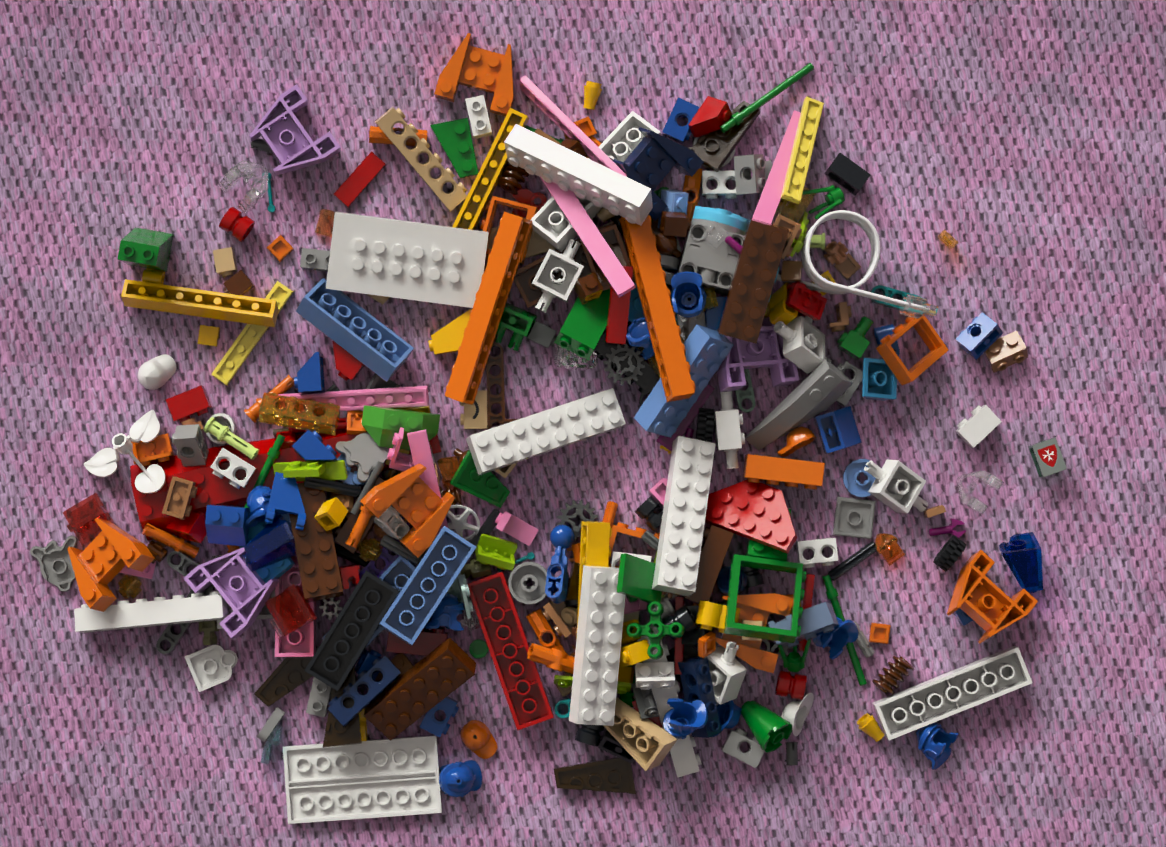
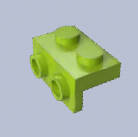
[475,534,518,571]

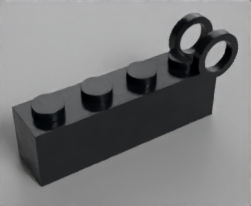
[593,332,661,406]

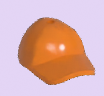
[777,426,816,457]
[461,720,497,759]

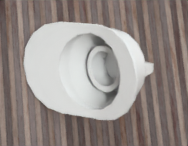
[781,693,814,736]

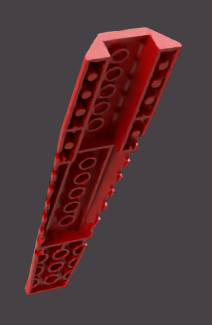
[130,429,442,541]

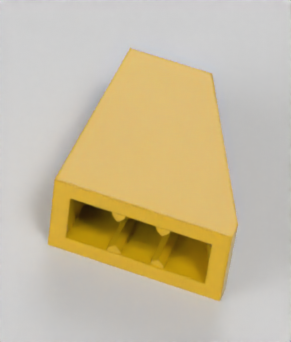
[428,309,472,355]

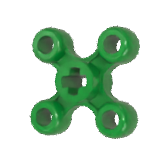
[626,601,685,660]

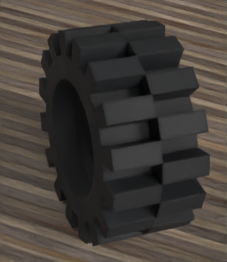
[696,408,715,442]
[933,535,967,572]

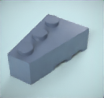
[768,602,839,648]

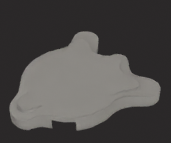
[335,432,389,483]
[30,536,78,592]

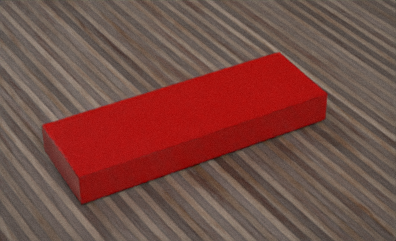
[334,151,386,207]

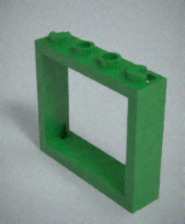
[724,554,806,643]

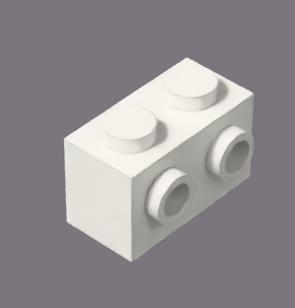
[955,405,1002,448]

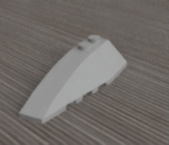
[745,359,853,450]

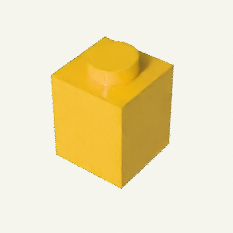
[314,497,349,531]

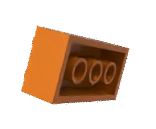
[743,454,825,490]

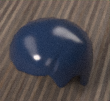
[717,566,747,595]

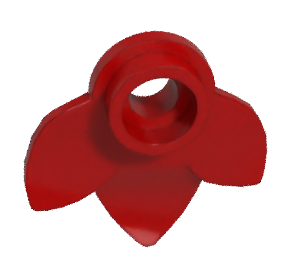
[512,189,547,218]

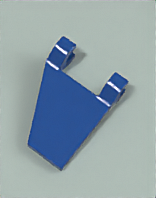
[264,472,306,531]

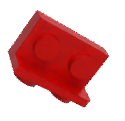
[785,282,828,321]

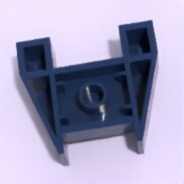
[613,127,704,221]

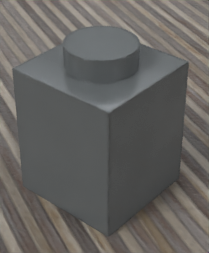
[528,321,557,349]

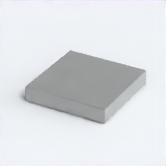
[833,497,876,539]

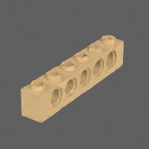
[375,107,467,212]

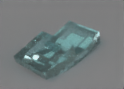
[261,724,283,764]

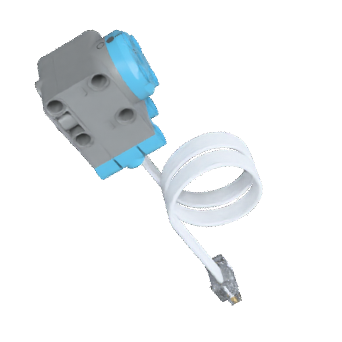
[677,206,939,319]

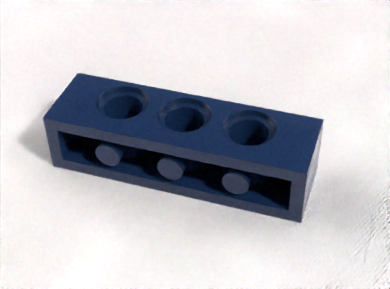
[328,656,401,727]
[678,657,721,738]

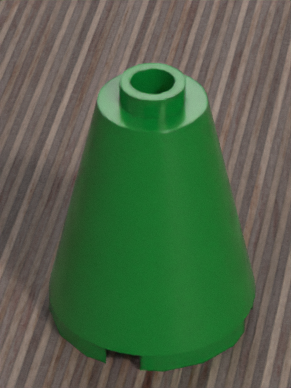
[741,700,792,753]

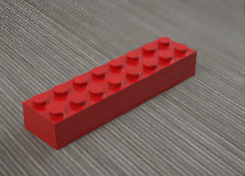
[467,571,554,731]

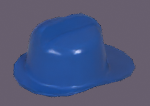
[712,700,742,737]

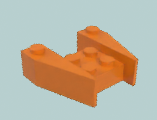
[434,33,514,117]
[360,463,455,558]
[67,518,155,612]
[947,550,1038,644]
[716,593,793,673]

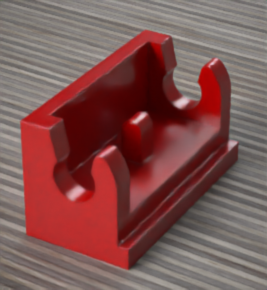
[339,564,360,590]

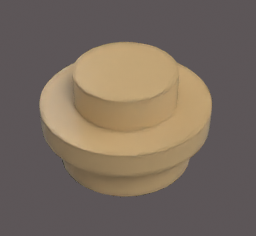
[561,606,578,625]

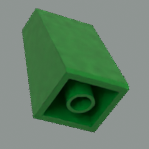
[118,228,174,272]
[554,273,611,361]

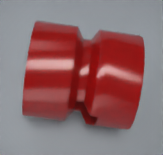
[219,207,255,242]
[775,671,807,700]

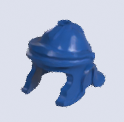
[671,272,707,318]
[626,317,654,360]
[245,486,287,528]
[424,593,465,631]
[812,617,859,660]
[663,698,708,739]
[916,722,958,770]
[439,760,482,797]

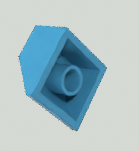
[862,358,897,401]

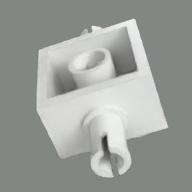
[532,238,584,313]
[774,316,831,374]
[714,391,745,469]
[864,459,928,514]
[705,641,747,705]

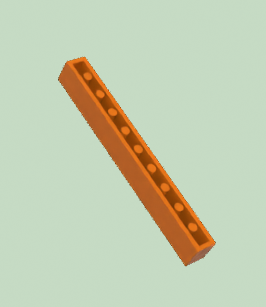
[444,212,532,405]
[619,215,695,402]

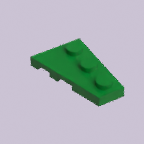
[430,118,479,178]
[450,450,510,508]

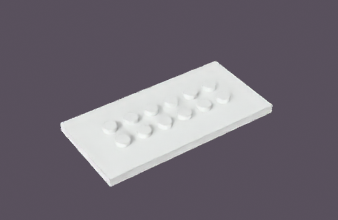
[326,212,489,308]
[283,735,442,824]

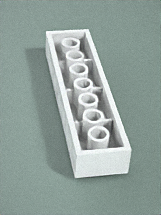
[531,111,662,252]
[504,124,653,226]
[466,388,626,475]
[652,436,716,597]
[569,565,626,726]
[872,646,1032,740]

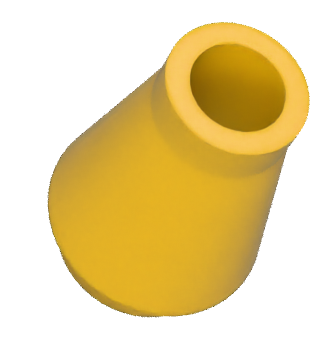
[583,81,602,110]
[857,713,885,742]

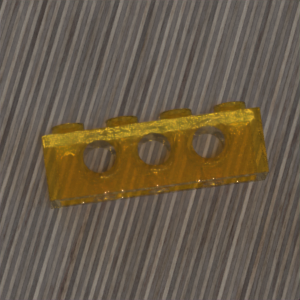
[259,392,340,435]

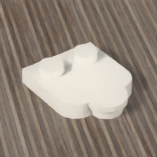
[185,645,238,692]

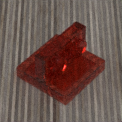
[63,493,115,545]
[265,584,317,636]

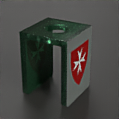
[1028,437,1066,477]

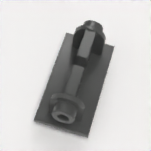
[631,683,659,719]

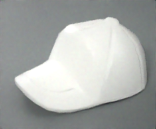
[138,354,177,390]

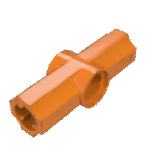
[369,126,427,146]
[682,168,703,221]
[526,608,566,652]
[527,643,575,674]

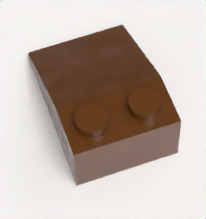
[579,223,635,291]

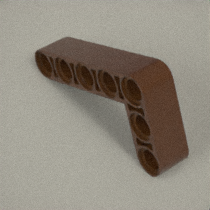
[486,342,518,429]

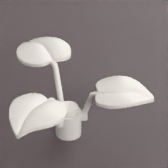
[84,410,166,494]

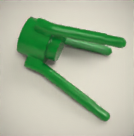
[802,185,845,219]
[778,639,811,672]

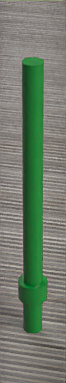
[720,63,814,133]
[245,434,286,508]
[822,575,867,686]

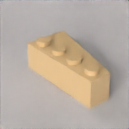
[603,698,678,771]

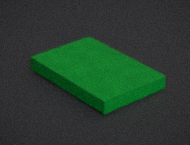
[617,553,662,603]

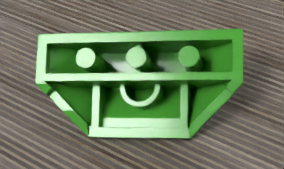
[361,405,440,450]

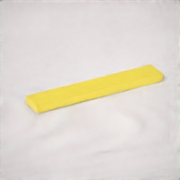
[781,97,824,204]
[211,281,294,386]

